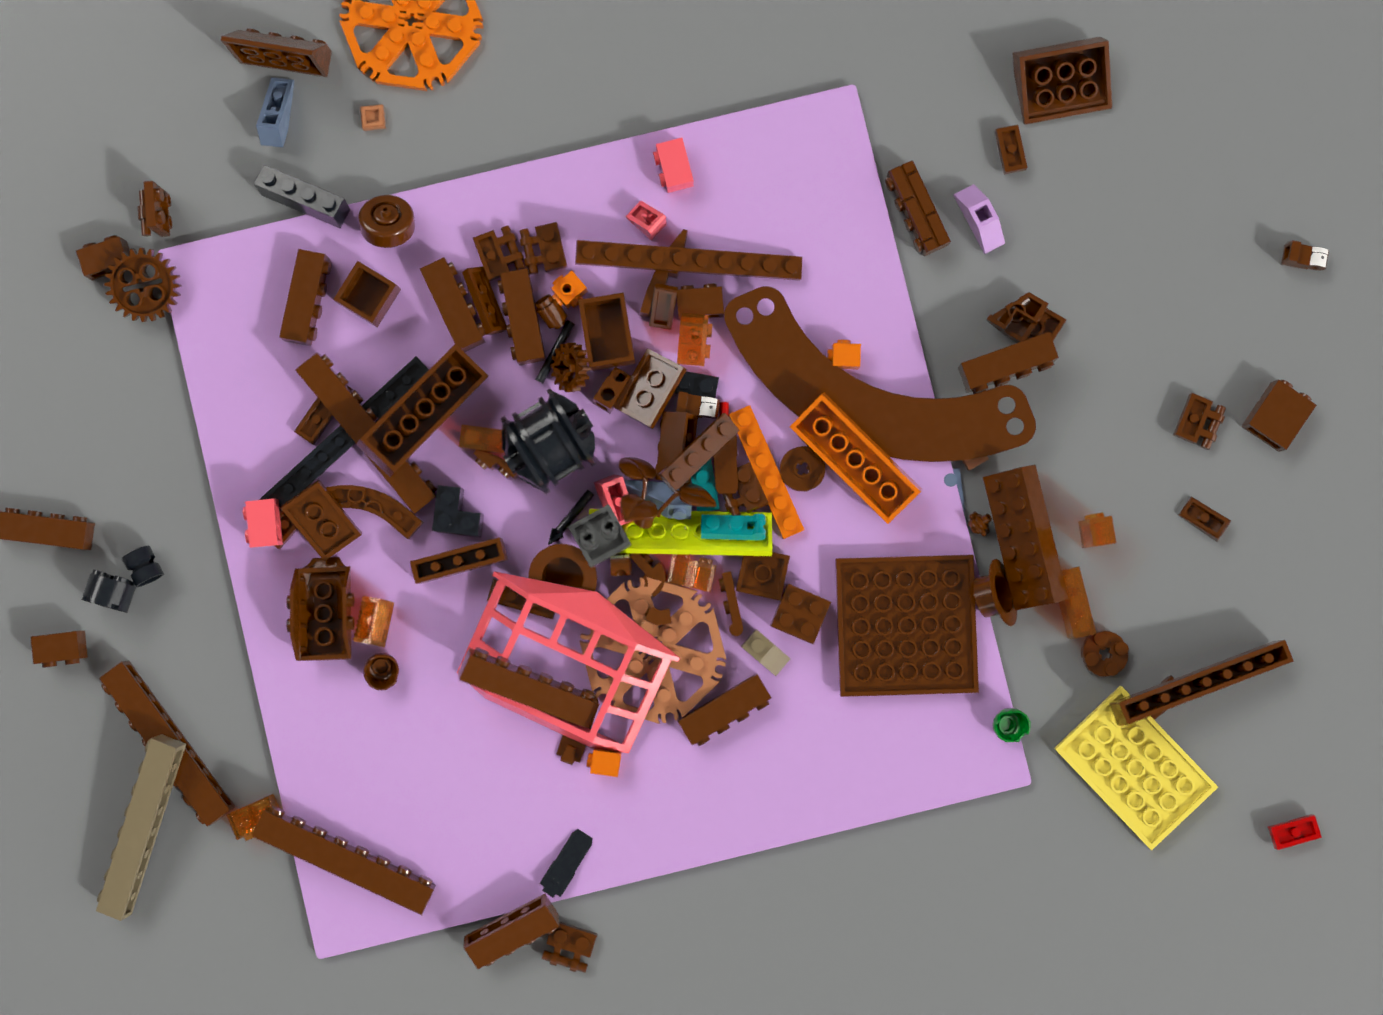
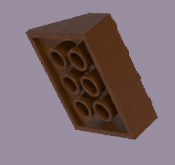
[221,28,332,77]
[1013,37,1112,124]

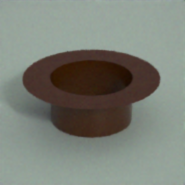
[528,544,597,591]
[973,559,1017,626]

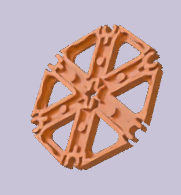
[339,0,484,91]

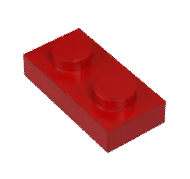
[1268,814,1322,850]

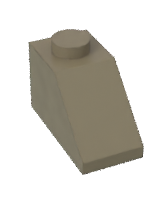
[741,629,790,676]

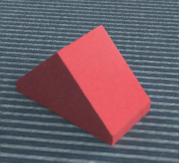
[626,201,666,241]

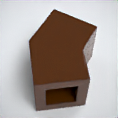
[643,606,672,626]

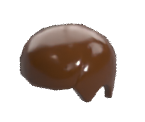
[364,653,399,690]

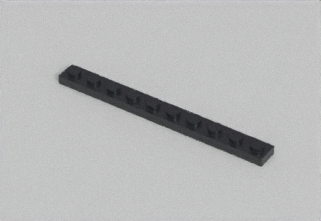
[259,356,429,512]

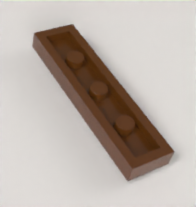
[658,413,740,492]

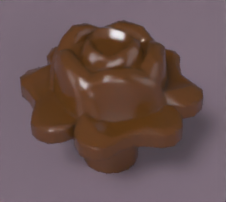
[968,511,992,536]

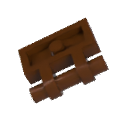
[519,222,567,275]
[473,226,525,282]
[1173,393,1226,450]
[722,462,769,515]
[542,922,597,973]

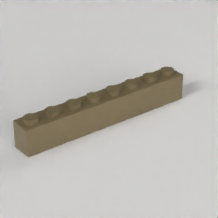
[96,734,186,921]

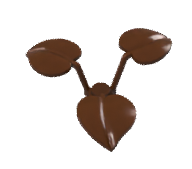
[618,457,716,529]

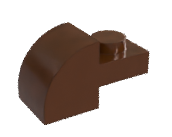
[631,553,667,597]

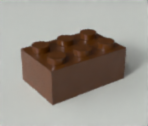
[578,292,636,371]

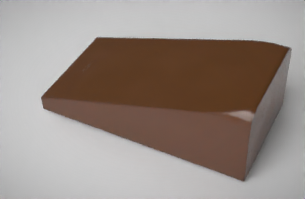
[1178,496,1231,542]

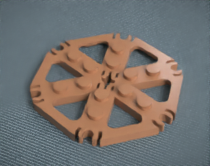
[579,577,726,724]

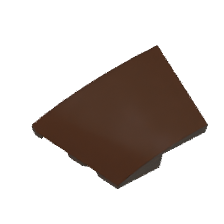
[986,292,1067,343]

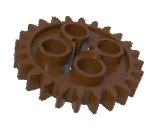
[104,248,182,322]

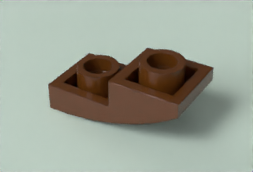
[473,450,518,479]

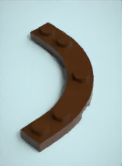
[275,485,424,549]

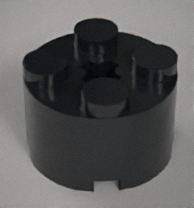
[81,569,136,613]

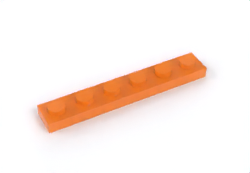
[729,405,804,539]

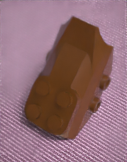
[286,557,355,661]

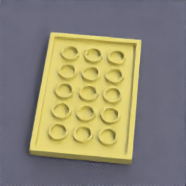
[1054,686,1218,850]

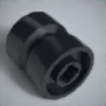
[122,545,164,588]

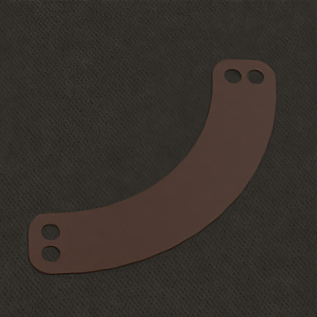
[724,286,1036,462]

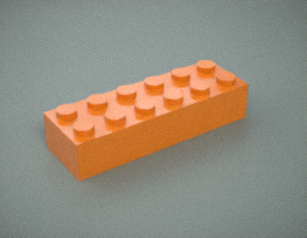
[790,392,922,524]

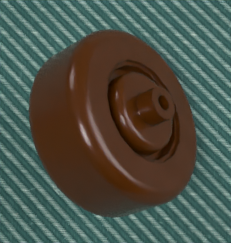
[359,195,415,248]

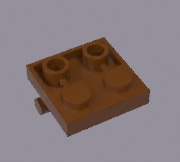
[138,181,173,237]

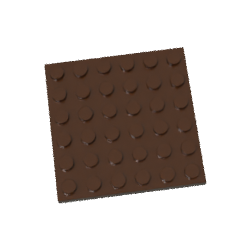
[835,555,979,697]

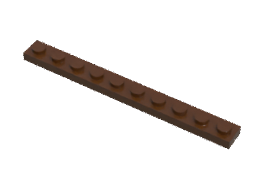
[575,240,802,281]

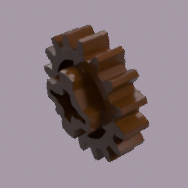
[550,343,591,392]

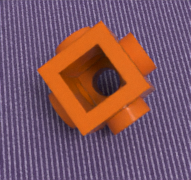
[551,270,588,309]

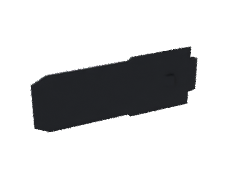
[539,829,593,898]

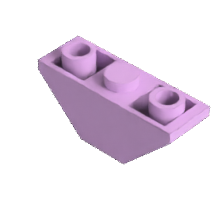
[953,184,1005,254]

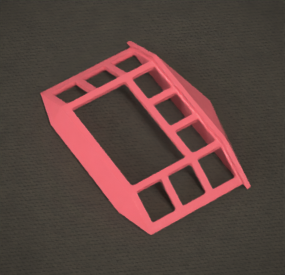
[457,571,680,753]

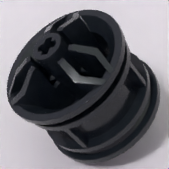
[500,388,596,494]

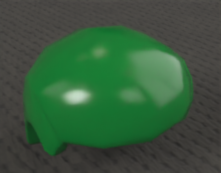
[992,708,1031,743]

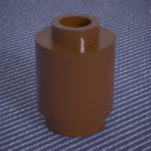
[535,294,567,329]

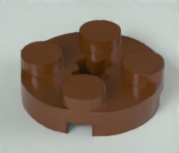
[780,446,825,492]
[1081,631,1129,677]

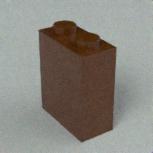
[1241,379,1317,452]

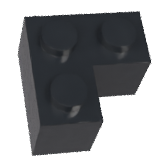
[432,485,484,537]

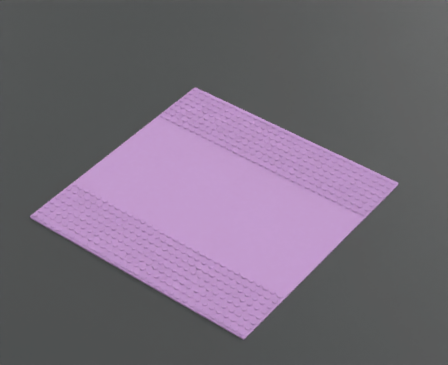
[158,85,1031,959]

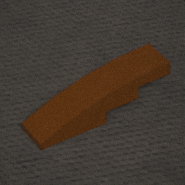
[640,229,688,318]

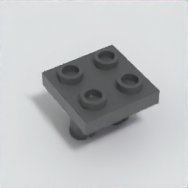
[568,504,632,568]

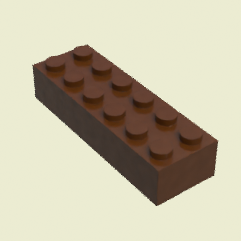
[356,344,489,477]
[983,464,1068,611]

